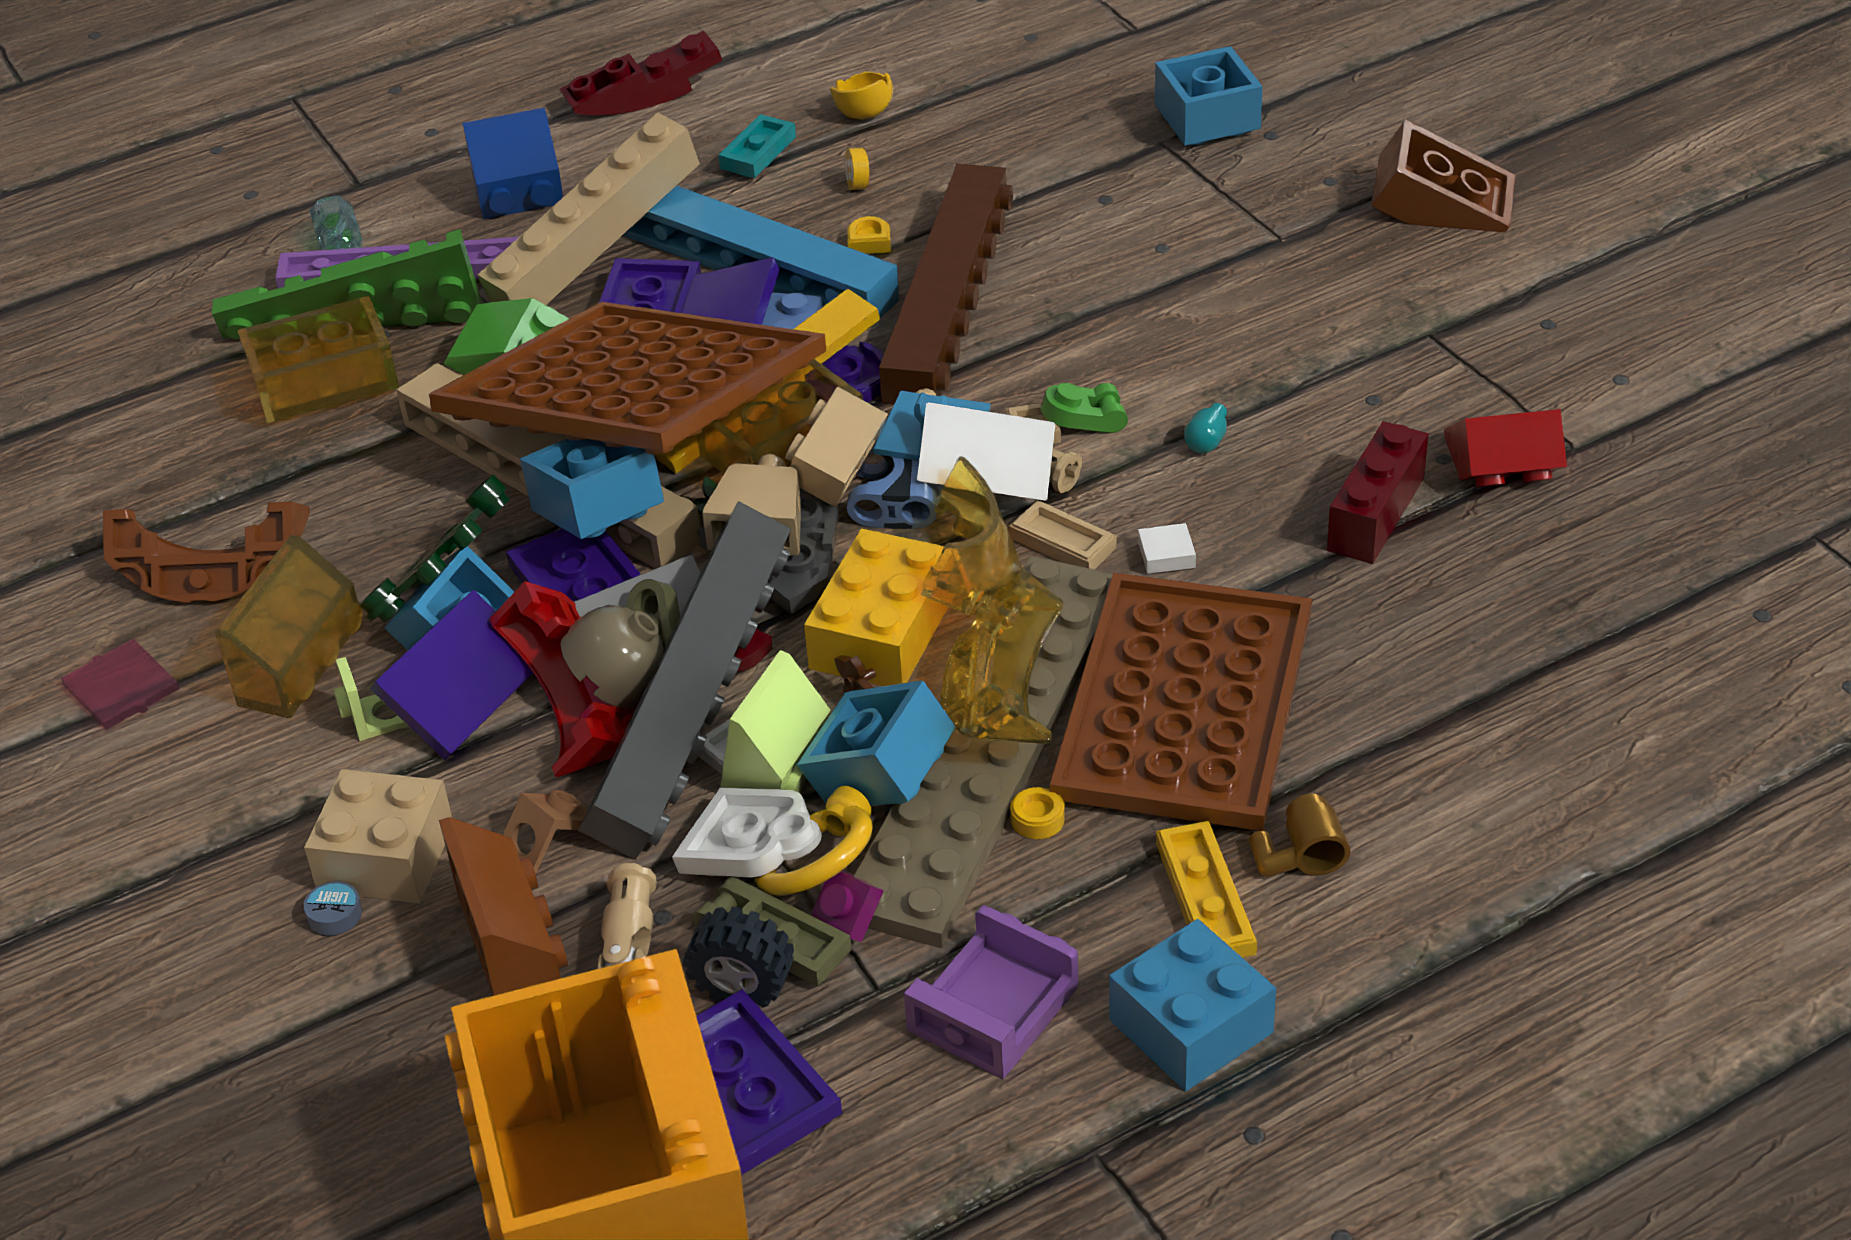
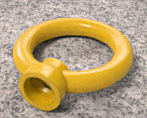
[754,786,872,896]

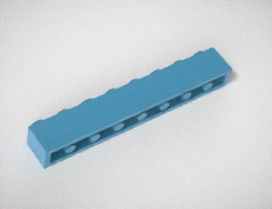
[623,185,899,318]

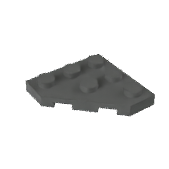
[697,488,840,615]

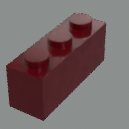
[1327,421,1429,564]

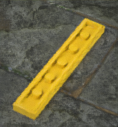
[654,289,880,474]

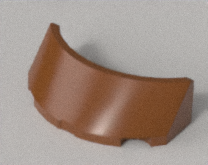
[103,501,310,603]

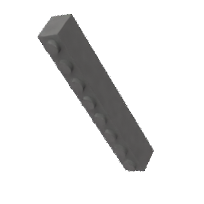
[578,501,791,860]

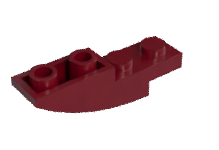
[559,30,723,115]

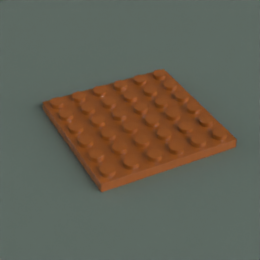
[429,302,826,455]

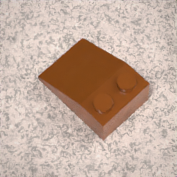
[1371,120,1515,232]

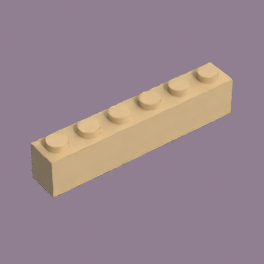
[478,112,700,305]

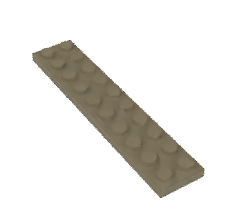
[854,555,1113,949]

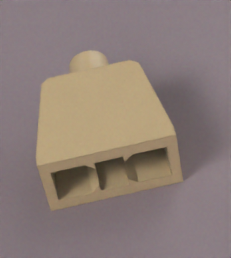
[702,454,801,556]

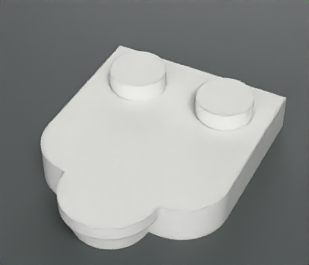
[672,788,822,877]

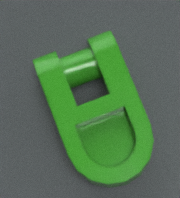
[1040,383,1128,433]

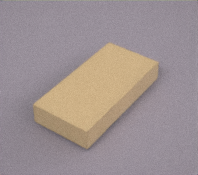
[1009,500,1117,570]

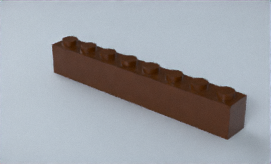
[879,163,1013,405]

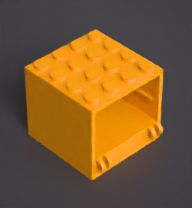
[444,949,749,1240]

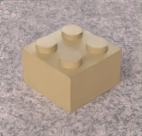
[304,769,452,904]

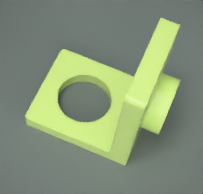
[333,657,409,741]

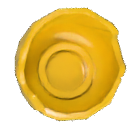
[830,71,893,120]

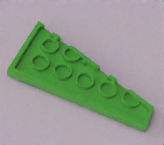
[212,229,483,339]

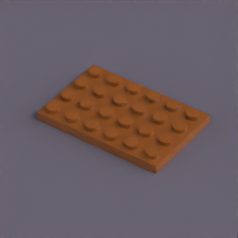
[1050,572,1312,831]

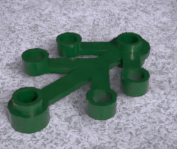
[359,474,510,623]

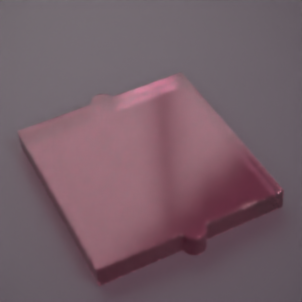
[61,639,179,730]

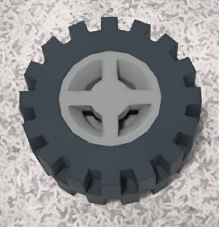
[683,907,794,1008]

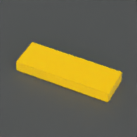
[1156,821,1257,958]

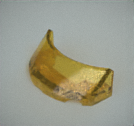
[921,456,1023,615]
[940,567,1063,744]

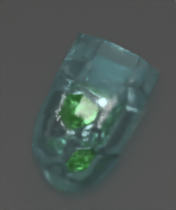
[309,195,363,250]

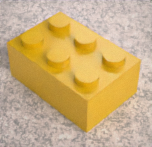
[804,528,956,686]

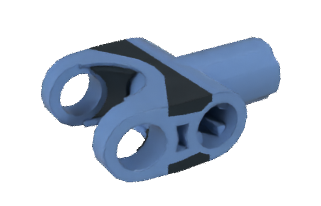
[847,441,990,529]

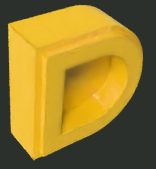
[848,216,891,254]

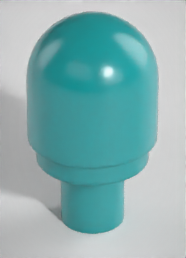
[1184,403,1227,454]

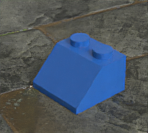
[462,108,563,219]

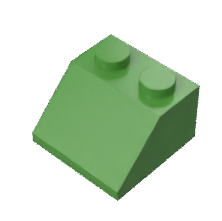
[443,298,569,375]

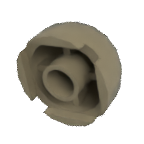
[560,605,664,709]

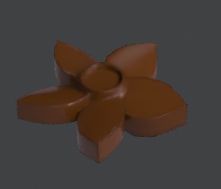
[834,655,877,693]

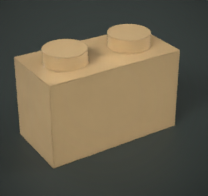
[785,386,888,507]

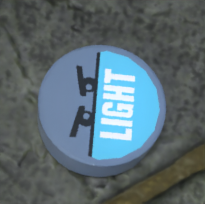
[304,881,362,935]

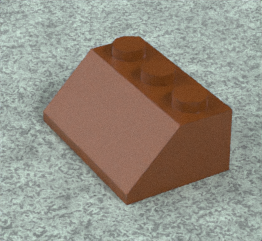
[439,817,568,996]

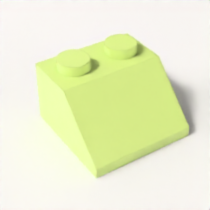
[720,650,831,793]

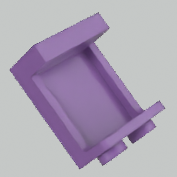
[904,905,1078,1080]

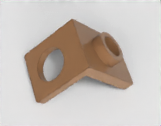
[503,790,588,874]

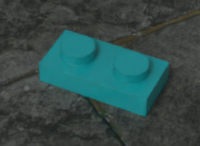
[718,114,796,178]

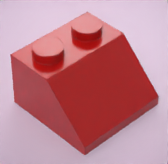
[1444,409,1567,488]

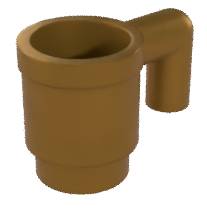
[1248,794,1351,877]

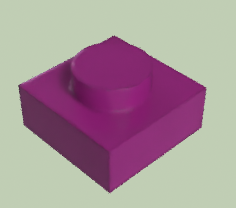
[811,870,884,942]

